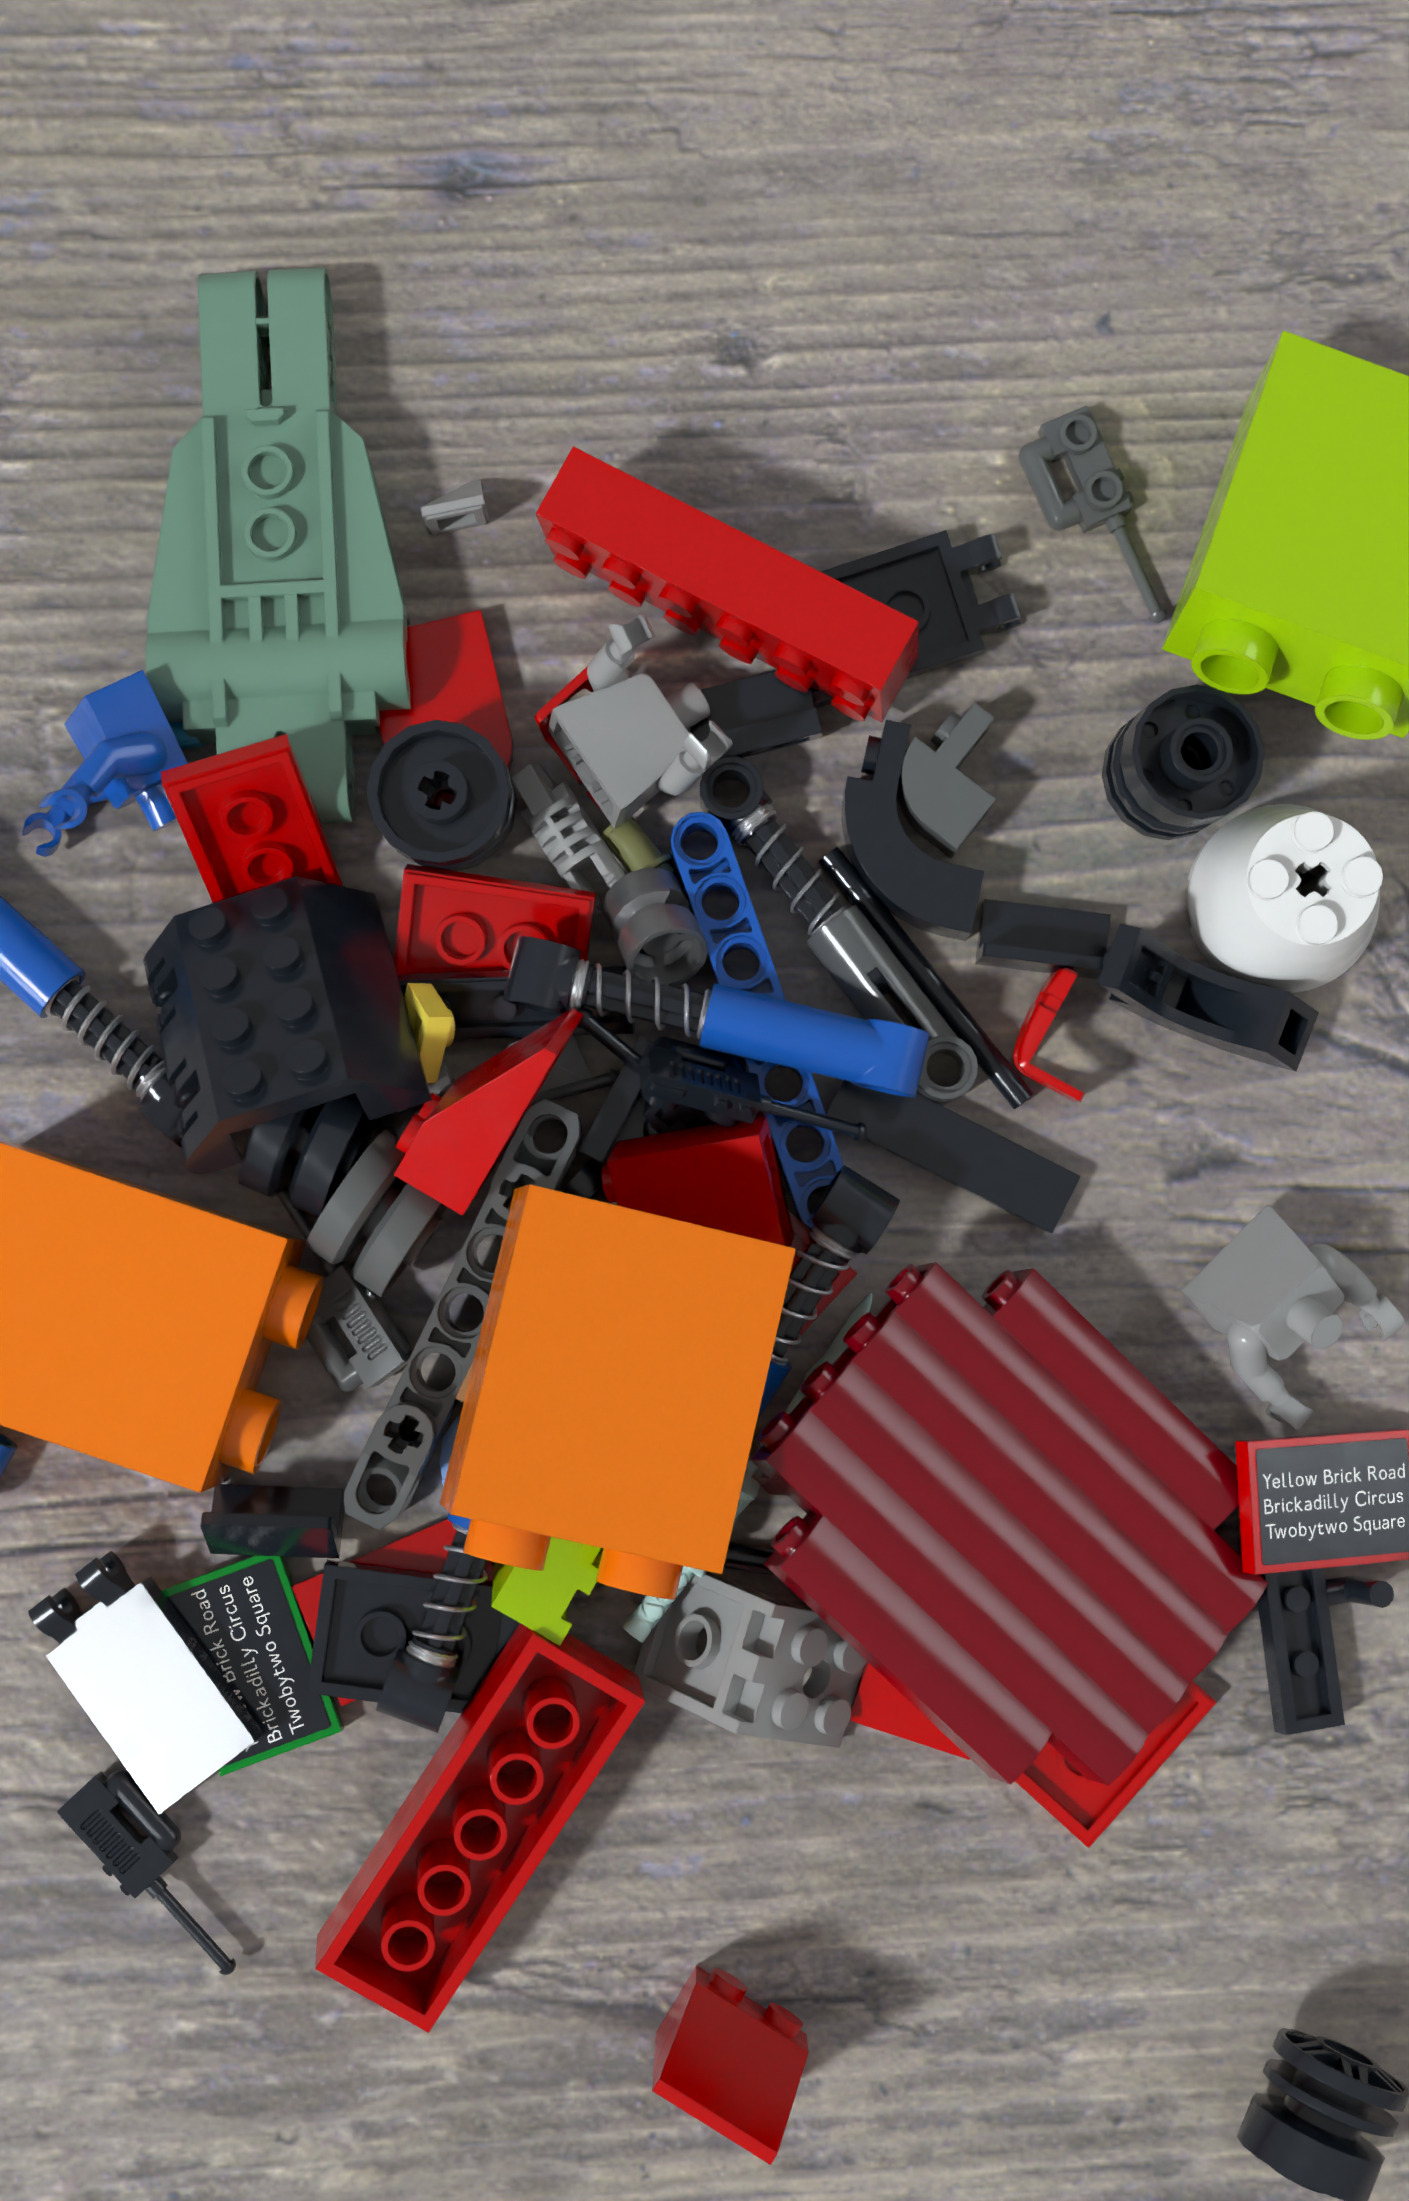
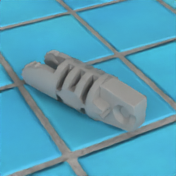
[511,764,626,919]

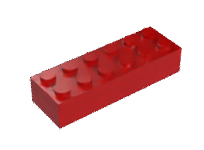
[536,446,919,723]
[315,1623,645,2033]

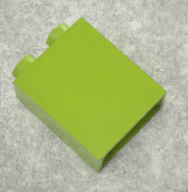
[1162,330,1409,740]

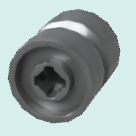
[603,868,708,987]

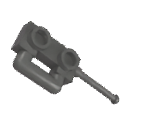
[1019,405,1167,623]
[277,1187,412,1392]

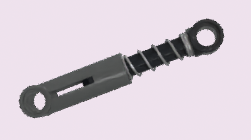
[700,756,978,1103]

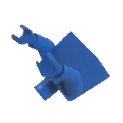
[22,670,187,857]

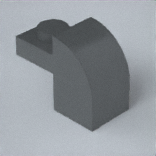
[897,702,996,859]

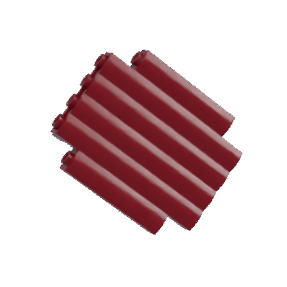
[750,1262,1268,1786]

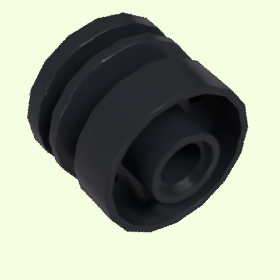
[1102,685,1265,840]
[1237,2028,1409,2201]

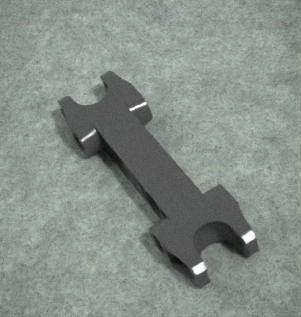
[344,1099,583,1530]

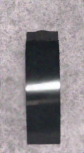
[842,720,984,941]
[1097,923,1319,1072]

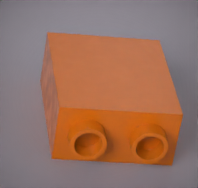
[0,1141,324,1493]
[440,1184,796,1600]

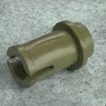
[601,816,677,876]

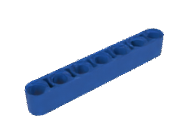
[671,812,843,1232]

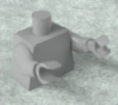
[548,613,733,829]
[1181,1205,1405,1430]

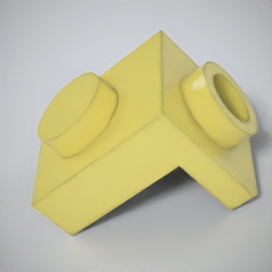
[404,983,455,1083]

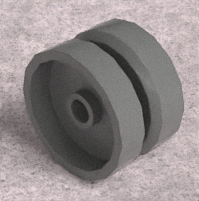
[305,1129,447,1297]

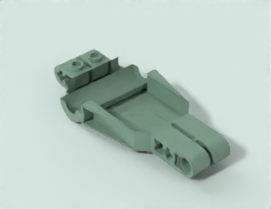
[146,266,411,824]

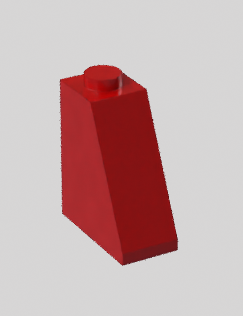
[602,1115,794,1247]

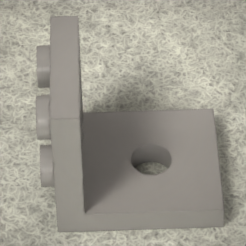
[634,1571,867,1748]

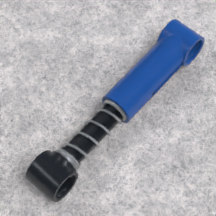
[503,936,930,1098]
[757,1165,900,1421]
[376,1513,488,1733]

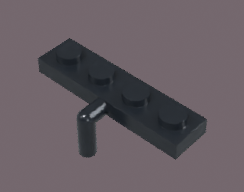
[1257,1568,1394,1735]

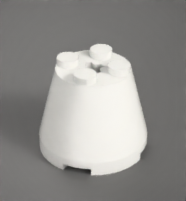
[1187,804,1383,993]

